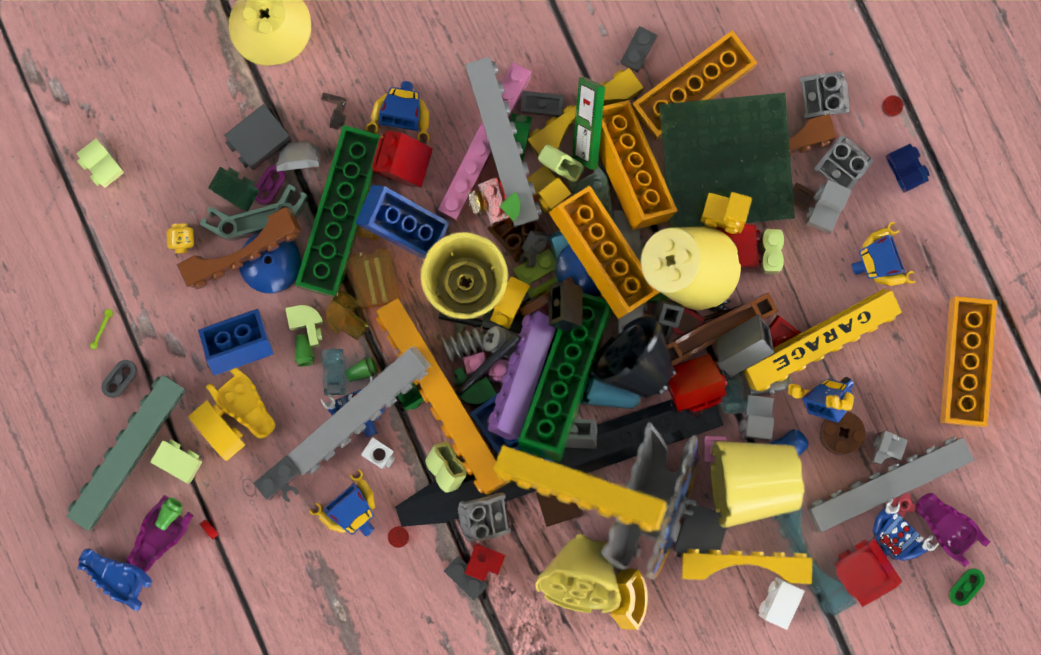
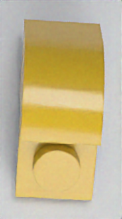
[490,276,530,329]

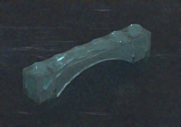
[771,508,856,616]

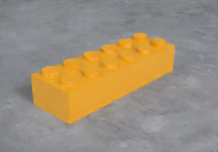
[632,30,757,141]
[599,100,677,230]
[549,186,660,319]
[940,296,997,428]

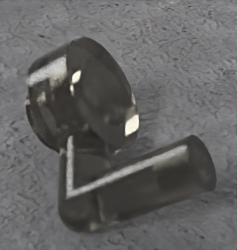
[321,92,347,130]

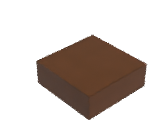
[786,183,814,212]

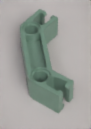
[200,185,309,241]

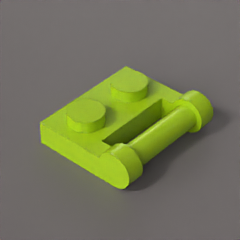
[513,249,558,299]

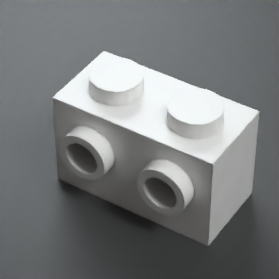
[758,577,805,630]

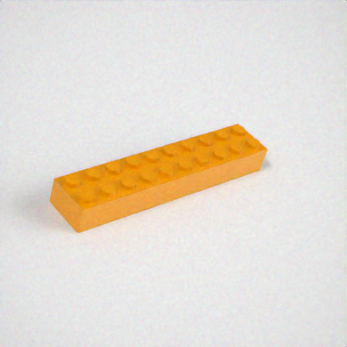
[375,298,509,496]

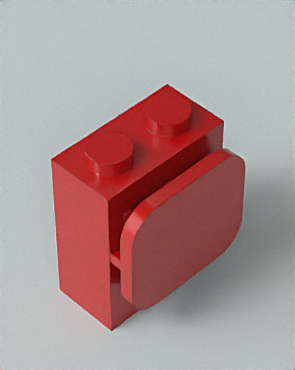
[372,131,433,188]
[715,224,762,269]
[667,354,727,412]
[834,538,902,607]

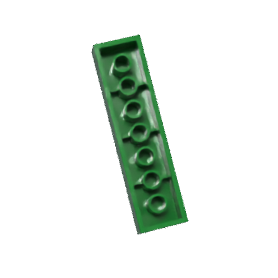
[295,125,381,299]
[518,293,613,462]

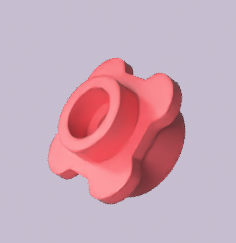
[891,493,916,517]

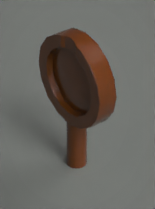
[518,276,574,316]

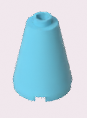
[581,372,641,409]

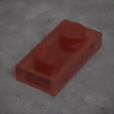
[478,177,510,224]

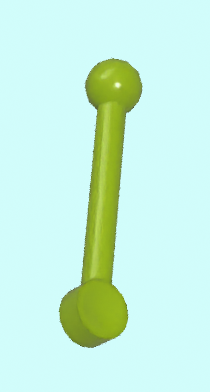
[90,309,113,350]

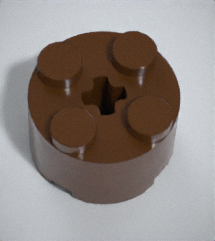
[820,412,866,455]

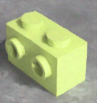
[150,439,202,484]

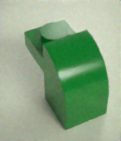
[509,113,532,162]
[453,367,497,405]

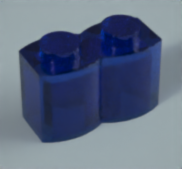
[885,143,930,193]

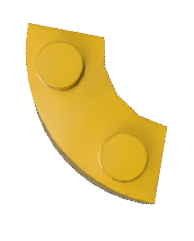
[188,400,245,461]
[610,569,648,630]

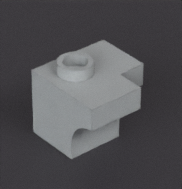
[870,431,908,465]

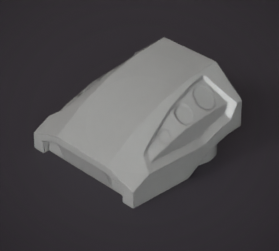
[799,71,850,119]
[814,135,874,189]
[276,141,321,172]
[458,492,511,543]

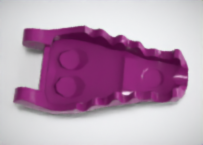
[916,493,990,567]
[126,495,194,573]

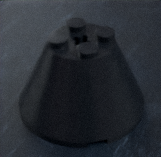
[592,315,676,398]

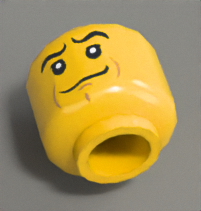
[166,223,194,254]

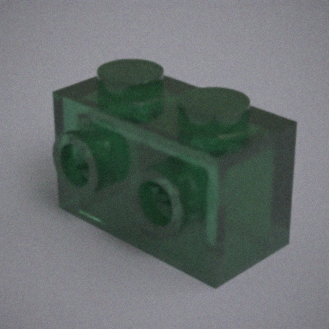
[208,167,260,211]

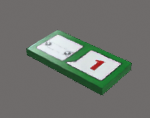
[572,77,605,169]

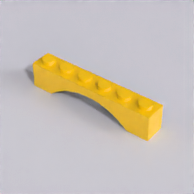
[527,68,644,157]
[681,549,812,584]

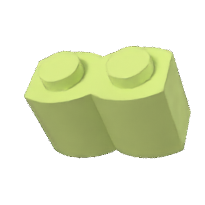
[76,138,124,188]
[538,145,584,182]
[760,229,784,274]
[426,441,467,493]

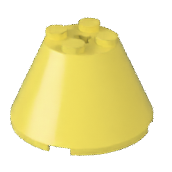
[229,0,311,66]
[536,534,621,613]

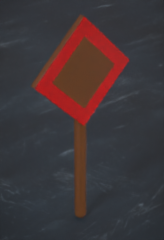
[672,306,738,335]

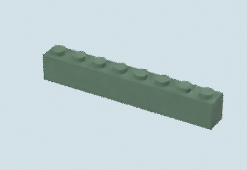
[66,375,187,531]

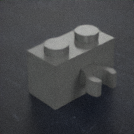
[253,456,301,502]

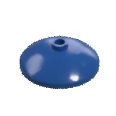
[239,233,301,294]
[555,244,601,297]

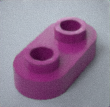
[253,165,286,205]

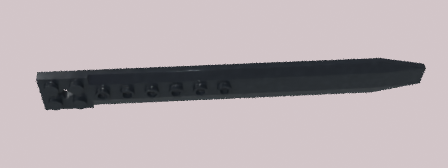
[395,399,723,527]

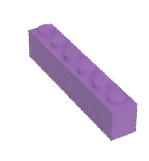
[487,311,556,440]

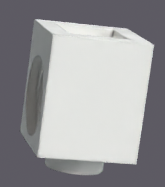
[361,437,396,470]

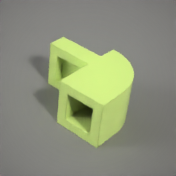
[285,305,324,348]

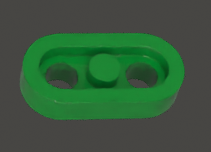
[948,569,985,606]

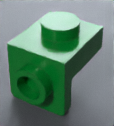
[397,382,424,411]

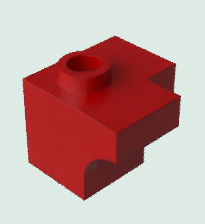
[465,544,506,581]

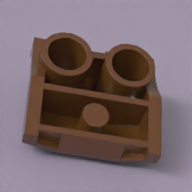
[487,214,546,262]

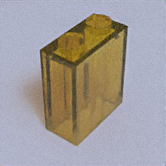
[349,248,401,310]

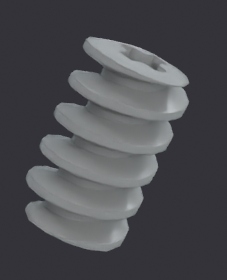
[441,326,487,362]
[483,326,519,358]

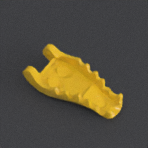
[205,368,276,439]

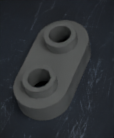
[101,360,137,398]

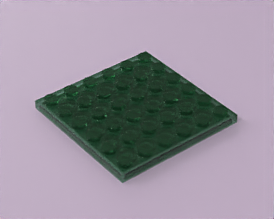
[659,93,795,228]

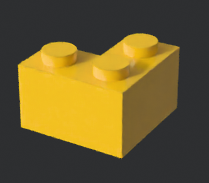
[527,166,571,213]
[701,192,752,234]

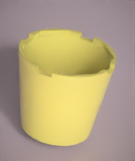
[641,226,741,310]
[421,233,508,319]
[710,441,804,528]

